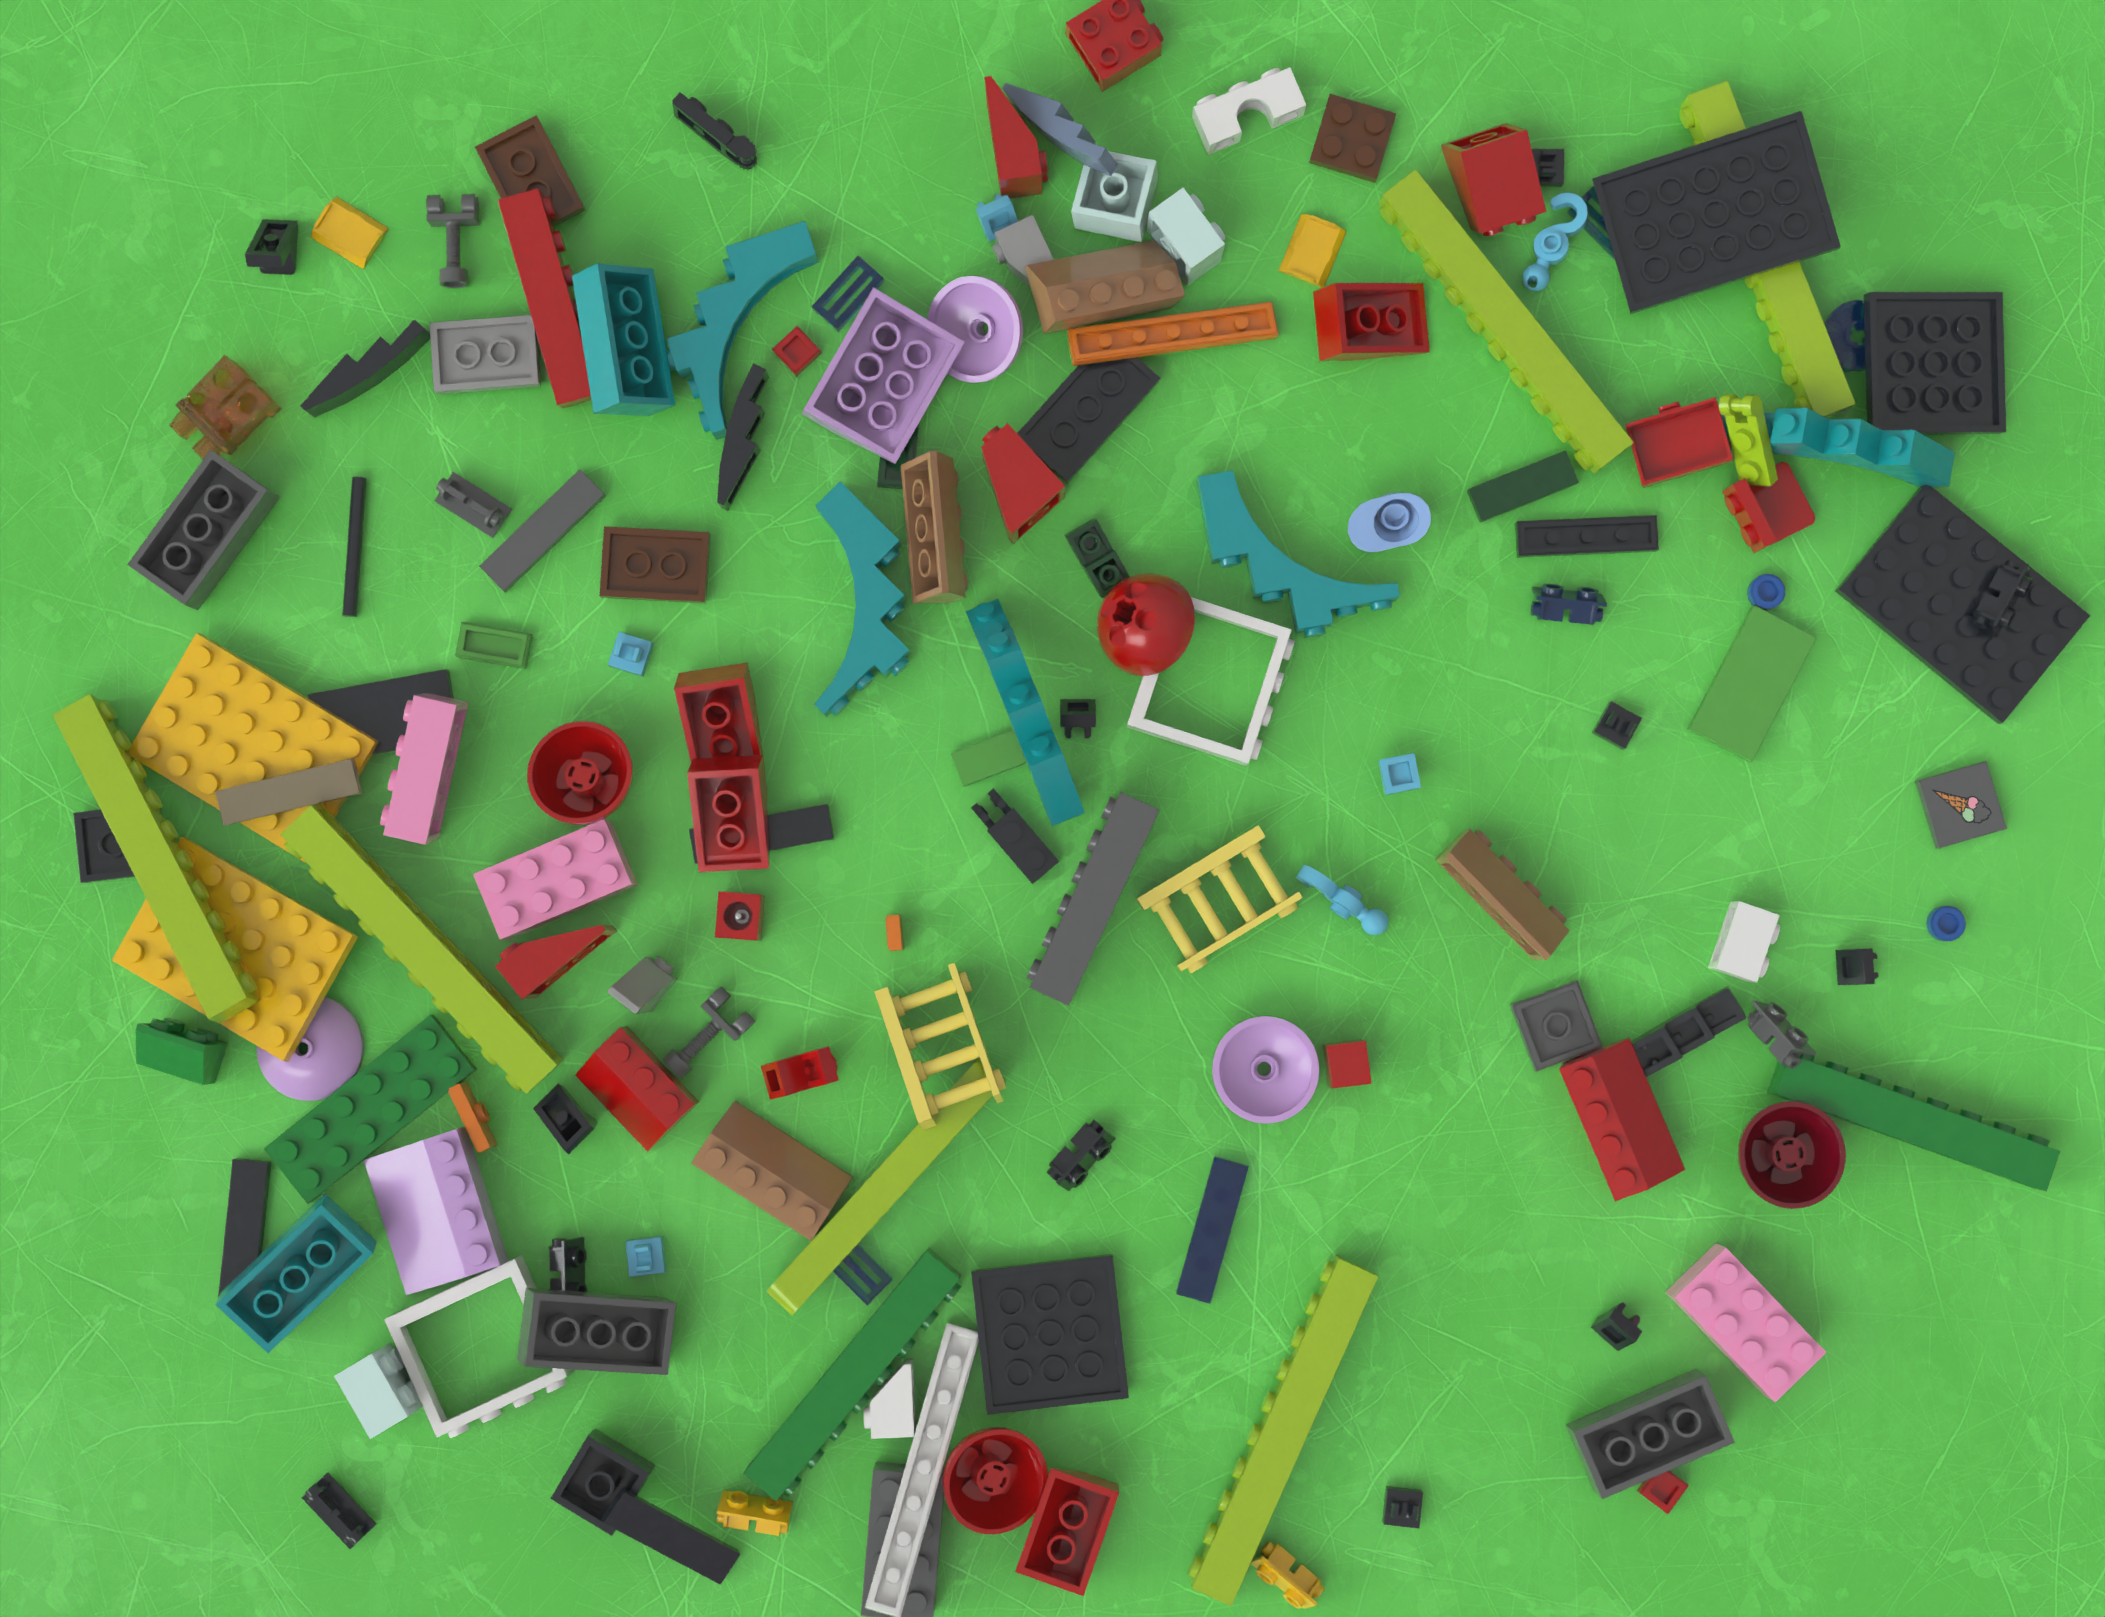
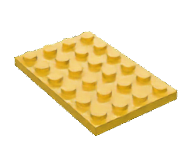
[128,633,379,862]
[112,836,358,1062]

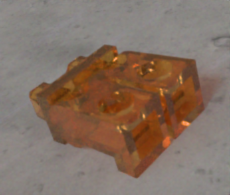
[169,355,282,459]

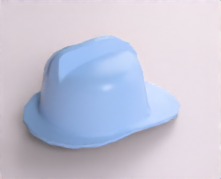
[1348,492,1431,552]

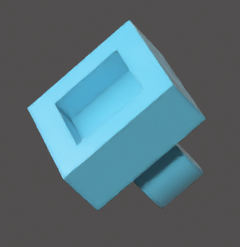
[976,194,1018,242]
[608,632,654,677]
[1378,753,1421,795]
[625,1236,667,1277]

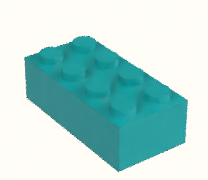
[572,263,675,416]
[215,1193,377,1353]

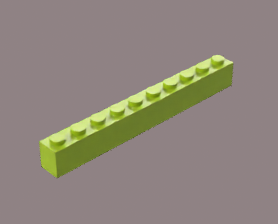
[1679,81,1856,418]
[1379,169,1634,474]
[52,694,259,1023]
[280,804,564,1094]
[1187,1255,1378,1606]

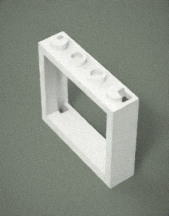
[1127,597,1295,766]
[384,1255,574,1438]

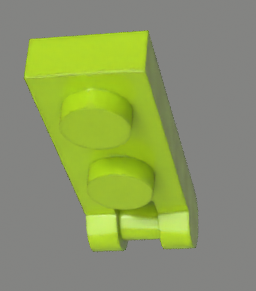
[1719,394,1778,486]

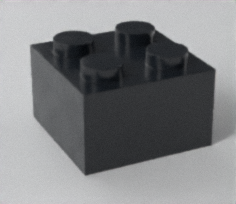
[550,1429,656,1536]

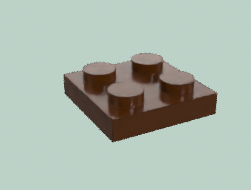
[1309,94,1396,183]

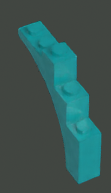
[666,221,819,440]
[1721,408,1955,487]
[1197,470,1400,637]
[814,481,911,717]
[966,599,1085,826]

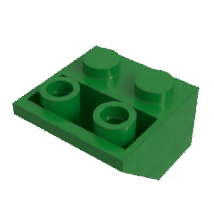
[135,1018,228,1085]

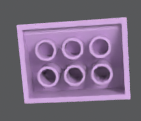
[801,287,965,464]
[364,1127,509,1295]

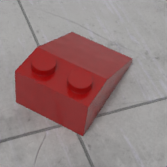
[984,76,1048,199]
[1313,283,1430,361]
[674,662,765,768]
[687,755,770,872]
[495,925,617,999]

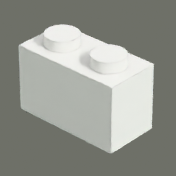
[1708,901,1780,982]

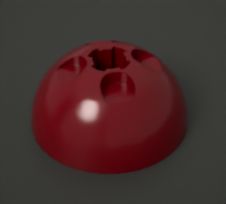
[1738,1101,1846,1209]

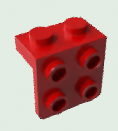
[1722,462,1815,553]

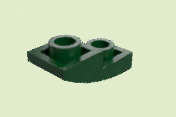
[1064,518,1130,598]

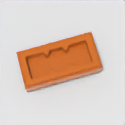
[448,1082,498,1153]

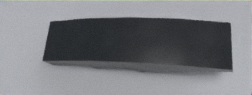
[300,320,430,417]
[717,363,769,511]
[1631,986,1747,1077]

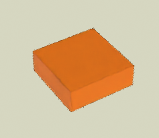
[885,914,904,951]

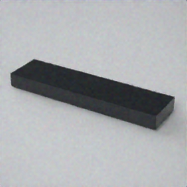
[1515,515,1659,558]
[689,804,834,864]
[218,1158,271,1298]
[601,1487,741,1585]

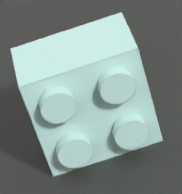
[1071,151,1158,242]
[1147,188,1226,286]
[334,1343,422,1439]

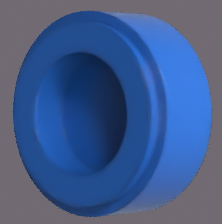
[1747,574,1785,610]
[1926,906,1966,941]

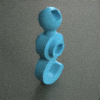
[1522,192,1588,291]
[1296,865,1389,935]

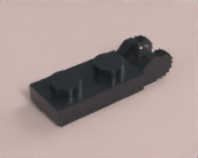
[672,92,757,170]
[971,788,1059,884]

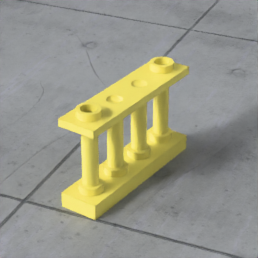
[1136,825,1303,974]
[874,963,1007,1130]

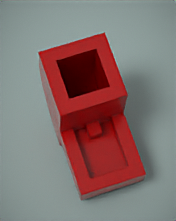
[761,1046,839,1100]

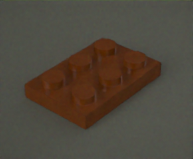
[475,115,586,227]
[599,526,711,604]

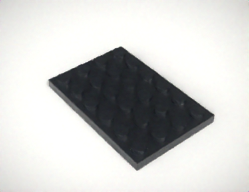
[1592,111,1841,314]
[1835,485,2090,724]

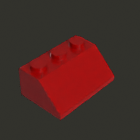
[575,1026,699,1152]
[1015,1467,1119,1596]

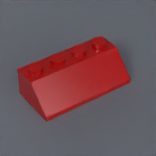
[1559,1037,1685,1201]

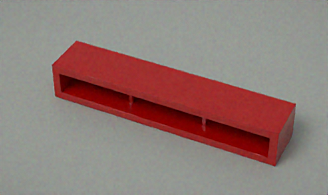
[498,188,591,408]

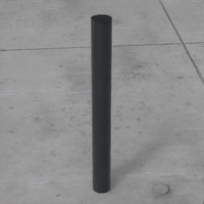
[342,477,366,617]

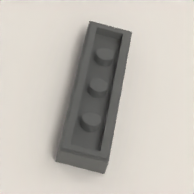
[479,470,606,592]

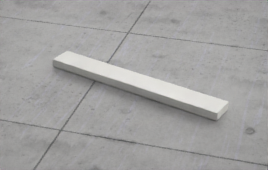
[865,1323,979,1617]

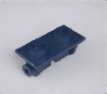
[1531,584,1607,625]

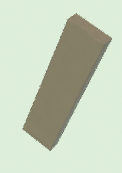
[215,759,363,826]

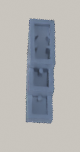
[1002,83,1118,176]

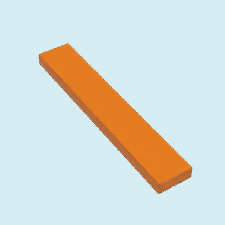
[1067,302,1278,366]

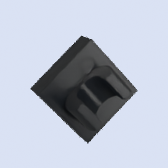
[1532,149,1564,187]
[1060,699,1096,738]
[1592,701,1642,750]
[1835,948,1879,985]
[1591,1302,1642,1351]
[1382,1486,1423,1528]

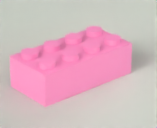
[380,693,469,845]
[473,819,638,940]
[1666,1243,1826,1402]

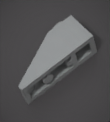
[992,215,1054,288]
[607,956,678,1014]

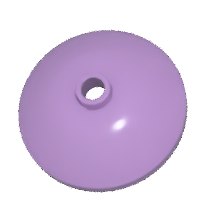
[927,276,1023,383]
[257,997,364,1101]
[1212,1016,1319,1123]

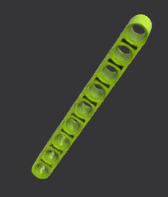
[766,1057,1006,1316]

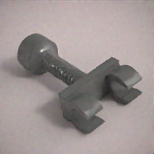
[426,194,479,288]
[663,987,755,1079]

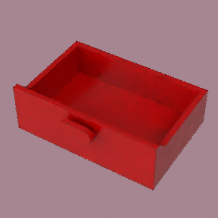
[1625,397,1734,488]

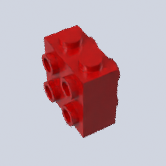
[1066,0,1164,92]

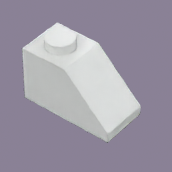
[864,1359,916,1439]

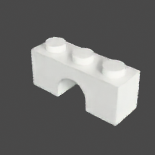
[1192,67,1306,155]

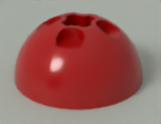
[1097,573,1195,676]
[527,721,633,825]
[943,1427,1048,1535]

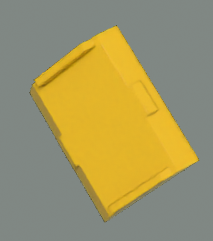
[311,196,389,269]
[1278,214,1346,288]

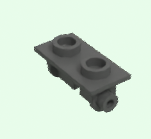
[434,472,512,538]
[1747,1000,1816,1069]

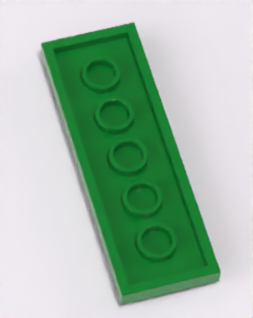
[264,1015,477,1204]

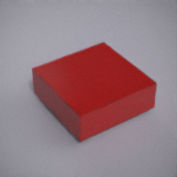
[772,326,822,377]
[1637,1471,1689,1514]

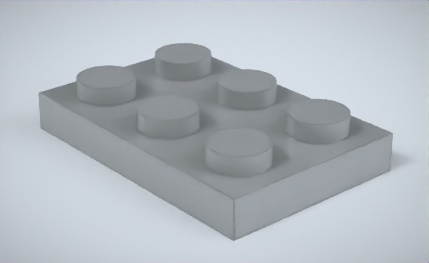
[429,315,541,395]

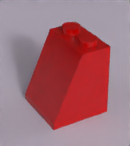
[1441,123,1546,236]
[981,423,1065,544]

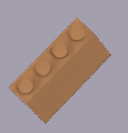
[1025,240,1185,334]
[901,451,968,604]
[1435,829,1570,960]
[691,1101,853,1241]

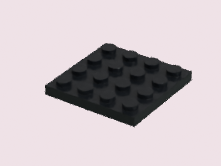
[1864,292,2006,434]
[971,1254,1129,1415]

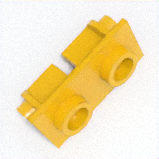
[716,1490,793,1537]
[1251,1541,1324,1609]

